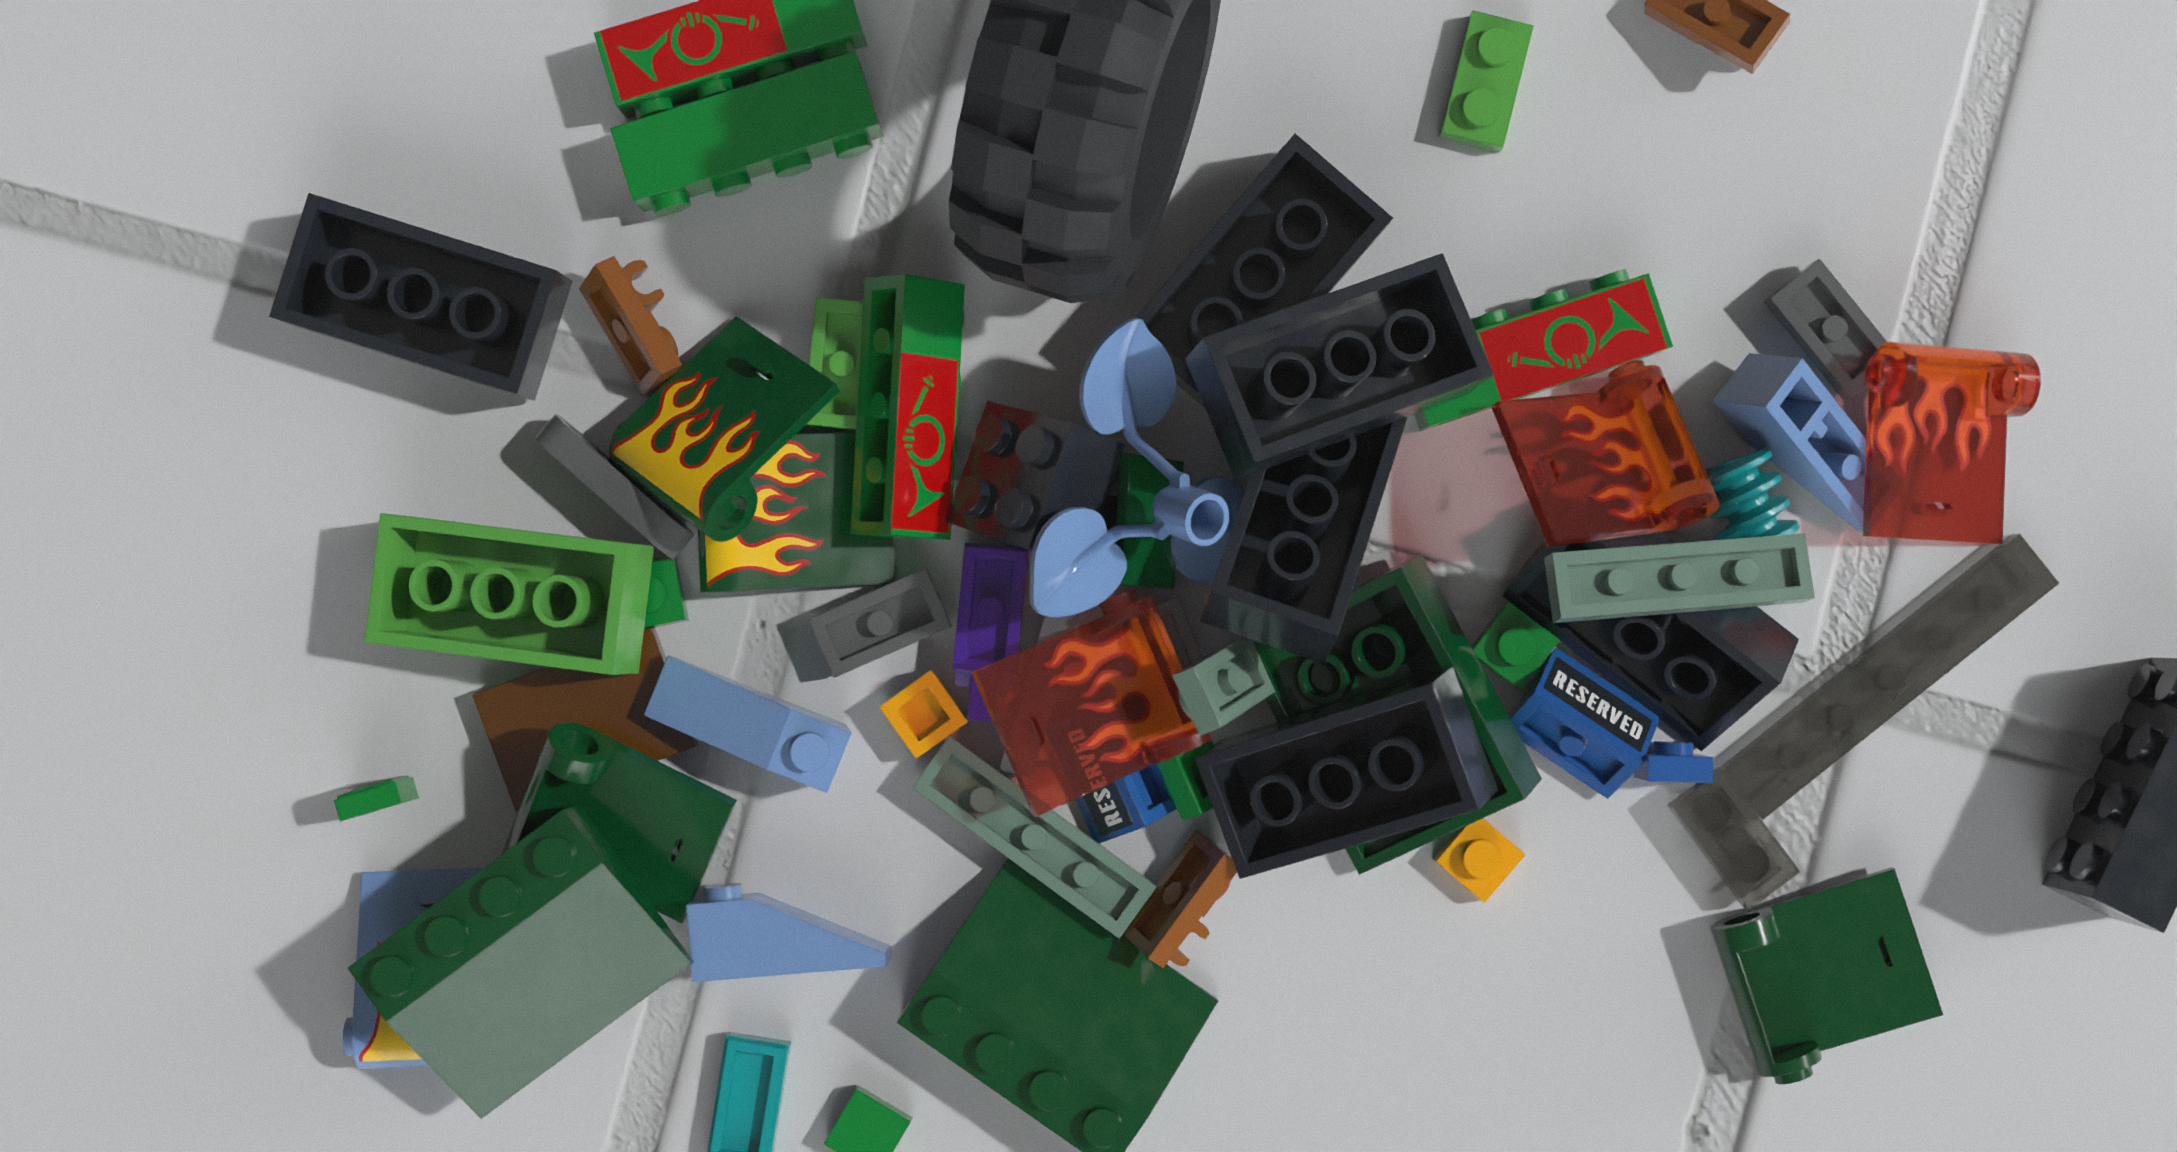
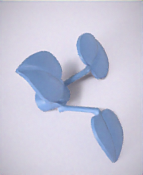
[1030,318,1244,617]

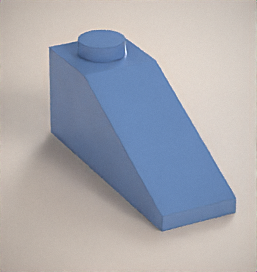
[1713,353,1902,533]
[644,655,852,793]
[686,883,891,982]

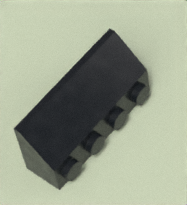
[1502,481,1799,752]

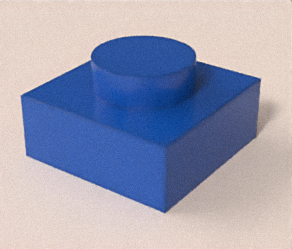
[1634,741,1713,783]

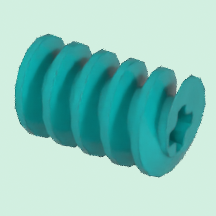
[1696,448,1808,549]

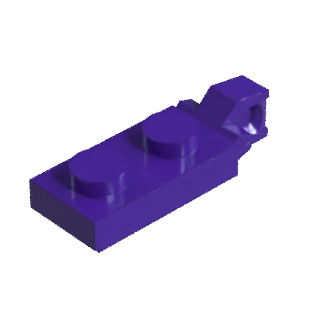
[952,542,1029,722]

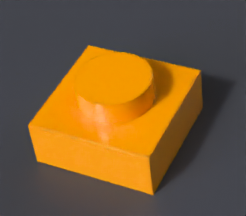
[879,669,969,759]
[1433,818,1526,903]

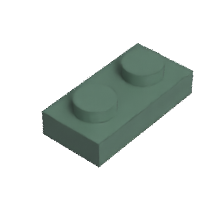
[1172,636,1276,736]

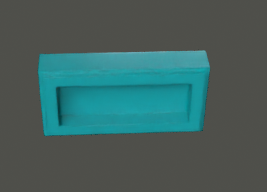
[707,1032,791,1152]

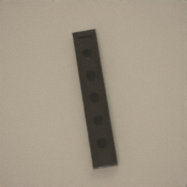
[1717,534,2059,821]

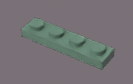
[1544,533,1815,623]
[912,735,1157,938]

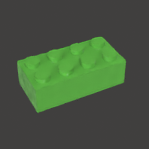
[364,513,654,675]

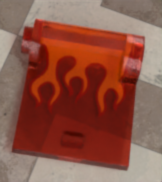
[1863,342,2041,544]
[1491,360,1720,547]
[972,589,1213,818]

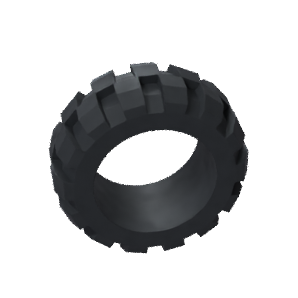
[949,0,1221,303]

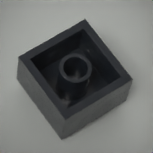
[946,400,1125,552]

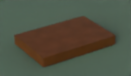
[472,627,699,814]

